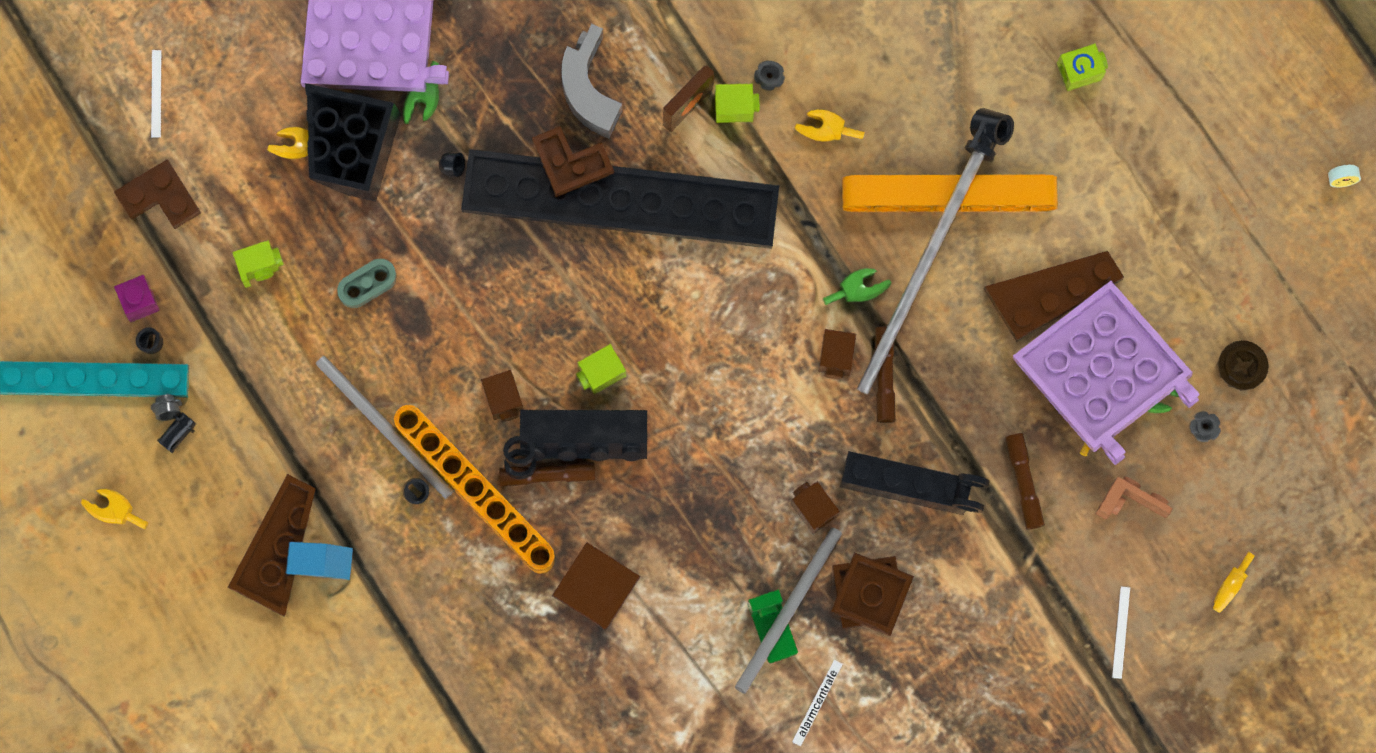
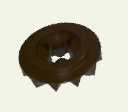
[1217,340,1269,391]

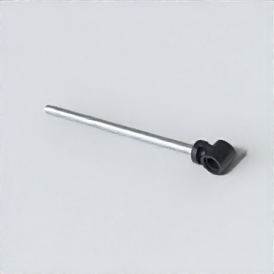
[857,108,1014,394]

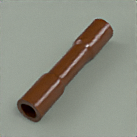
[875,327,896,423]
[1005,433,1045,530]
[499,462,596,487]

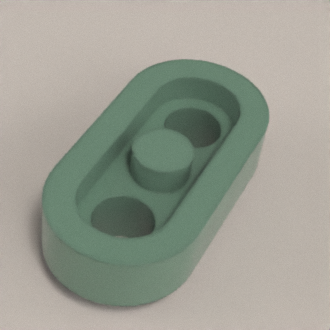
[337,259,397,308]

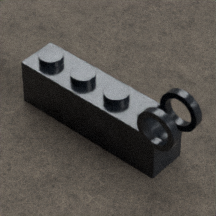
[503,410,647,479]
[840,451,990,515]

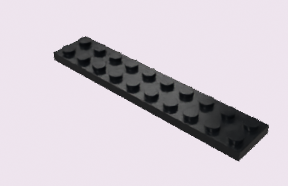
[461,149,780,249]

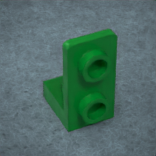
[747,589,798,664]

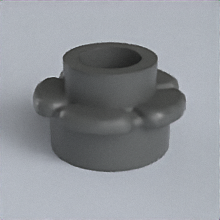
[754,61,785,91]
[151,394,182,421]
[1190,411,1221,442]

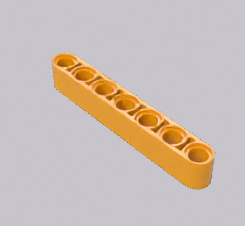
[842,174,1058,212]
[394,405,555,574]

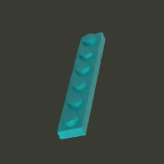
[0,361,189,398]

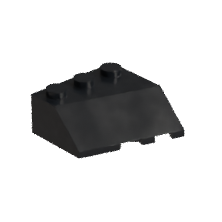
[305,83,401,202]

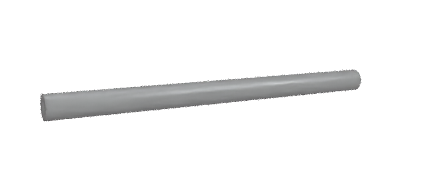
[316,356,455,499]
[735,527,842,694]

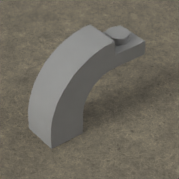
[562,24,622,139]

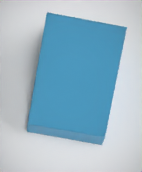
[286,542,353,580]

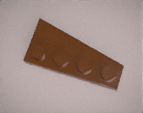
[984,251,1124,342]
[227,474,316,617]

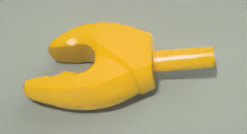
[794,109,865,142]
[267,127,309,159]
[81,489,148,529]
[1213,552,1255,613]

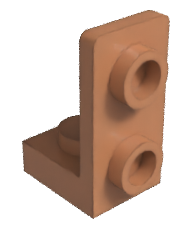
[1095,477,1173,520]

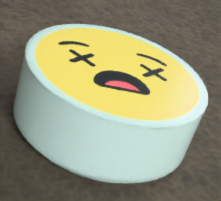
[1328,165,1361,187]

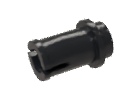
[157,412,196,454]

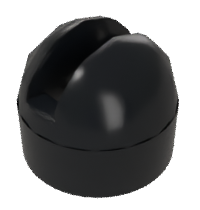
[438,152,465,177]
[136,327,164,354]
[402,478,429,504]

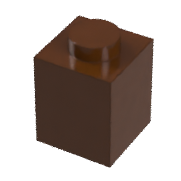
[818,329,856,380]
[481,370,524,422]
[790,481,840,534]

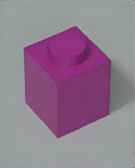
[114,275,160,322]

